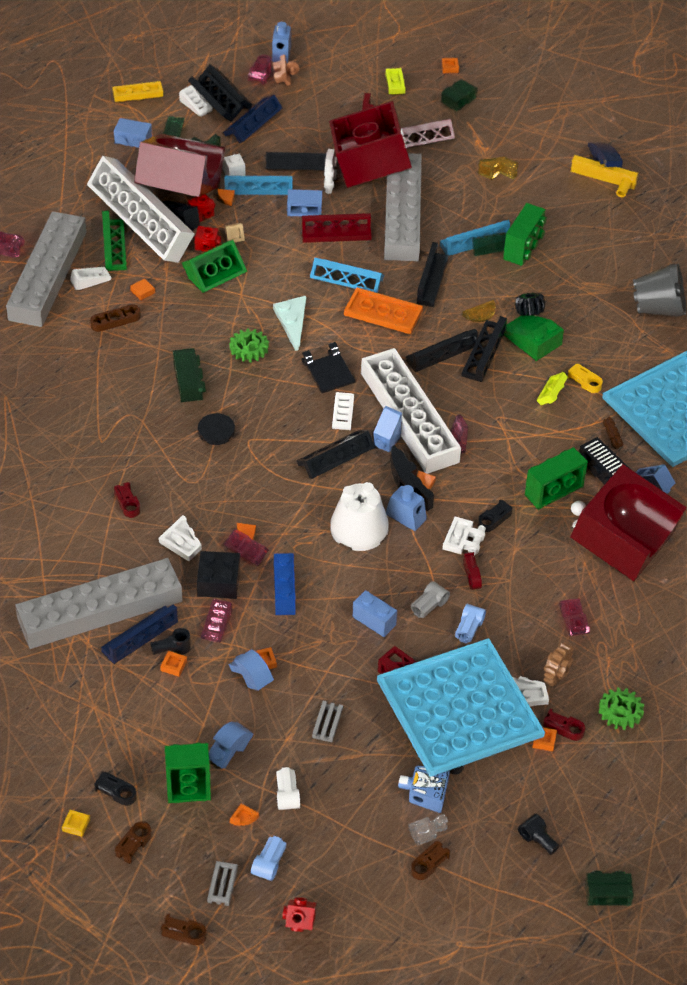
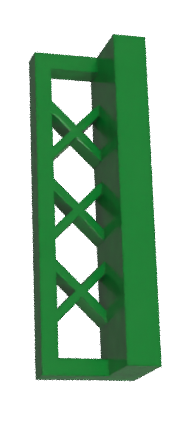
[102,211,127,271]

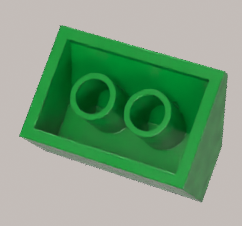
[182,240,247,293]

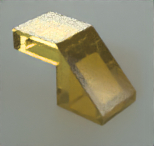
[478,157,518,180]

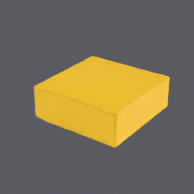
[62,810,90,837]

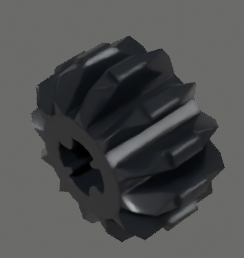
[515,292,545,316]

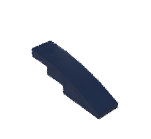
[588,142,623,167]

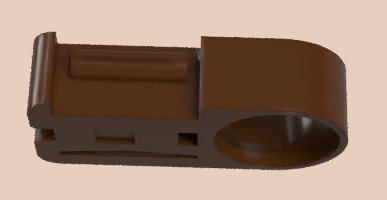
[115,821,151,863]
[411,841,450,880]
[161,914,207,946]

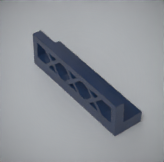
[223,94,283,143]
[101,604,178,664]

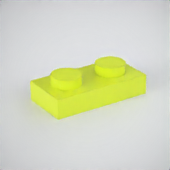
[385,68,405,95]
[537,372,568,405]

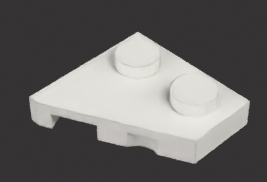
[159,515,202,561]
[512,676,549,706]

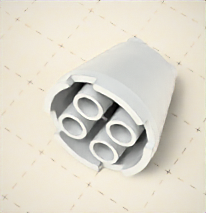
[330,482,389,551]

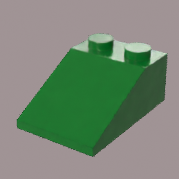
[504,315,564,361]

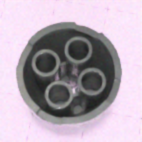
[633,263,687,317]

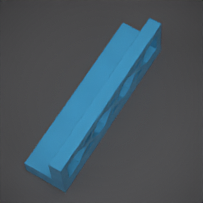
[224,176,292,195]
[440,220,510,256]
[310,257,384,293]

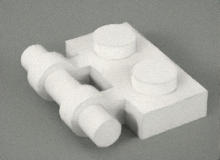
[324,149,337,194]
[443,517,486,556]

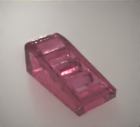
[450,414,468,454]
[201,599,232,643]

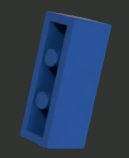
[274,553,296,615]

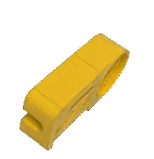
[567,364,603,393]

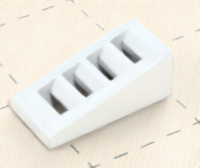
[179,85,213,117]
[70,267,111,290]
[332,392,354,430]

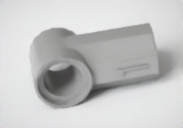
[411,581,450,618]

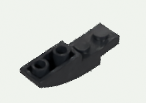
[390,445,434,511]

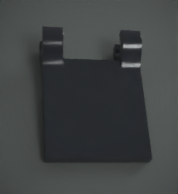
[301,342,355,393]

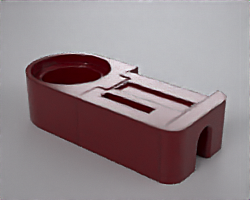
[114,482,140,518]
[463,552,482,590]
[543,709,585,741]

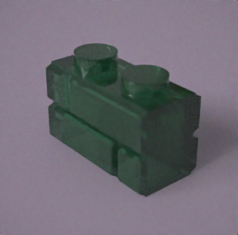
[585,871,633,906]

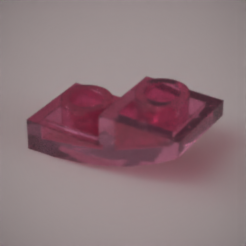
[224,529,269,566]
[559,598,590,637]

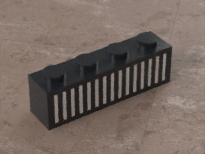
[579,437,629,485]

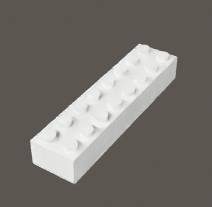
[87,156,194,263]
[361,348,461,474]

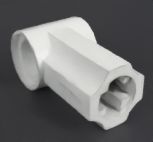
[277,767,300,810]

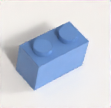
[114,118,152,148]
[287,189,322,216]
[352,590,397,637]

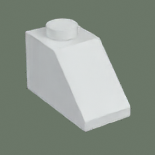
[222,154,245,176]

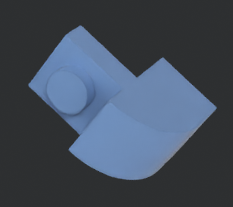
[228,649,274,690]
[209,722,254,769]

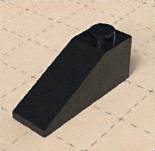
[162,200,200,232]

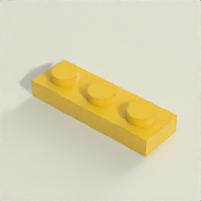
[112,81,163,102]

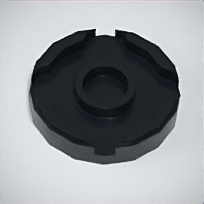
[198,413,235,445]

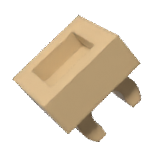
[224,223,245,242]

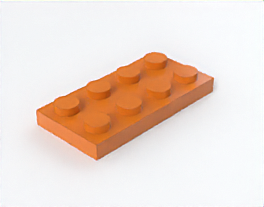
[344,287,423,334]

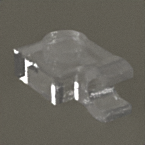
[408,814,448,846]

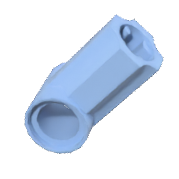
[455,604,486,643]
[251,836,286,881]

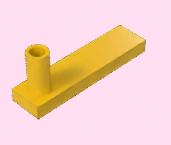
[571,155,638,198]

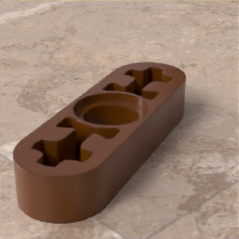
[90,304,141,332]

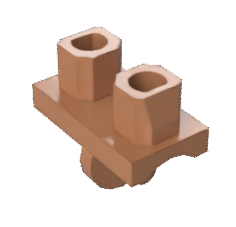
[273,54,299,86]

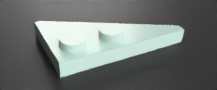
[273,296,306,351]

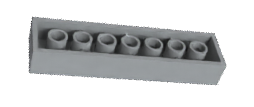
[384,153,422,261]
[6,211,87,327]
[15,558,183,649]

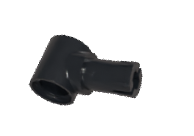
[150,628,191,655]
[518,814,560,855]

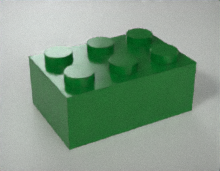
[503,203,547,266]
[525,447,588,510]
[165,742,211,804]

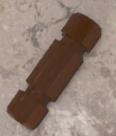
[603,417,623,449]

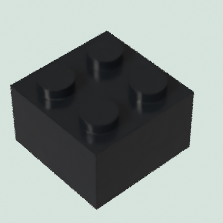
[197,551,240,599]

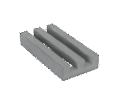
[312,701,343,742]
[207,861,238,906]

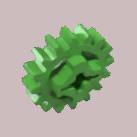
[229,328,269,362]
[599,688,644,730]

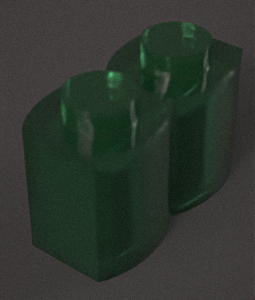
[441,79,478,111]

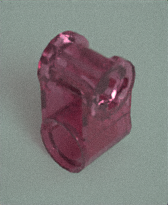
[248,54,271,84]
[0,231,25,258]

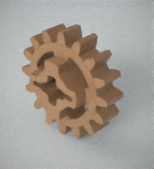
[543,643,574,687]

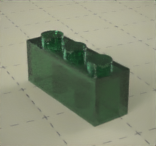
[173,348,206,402]

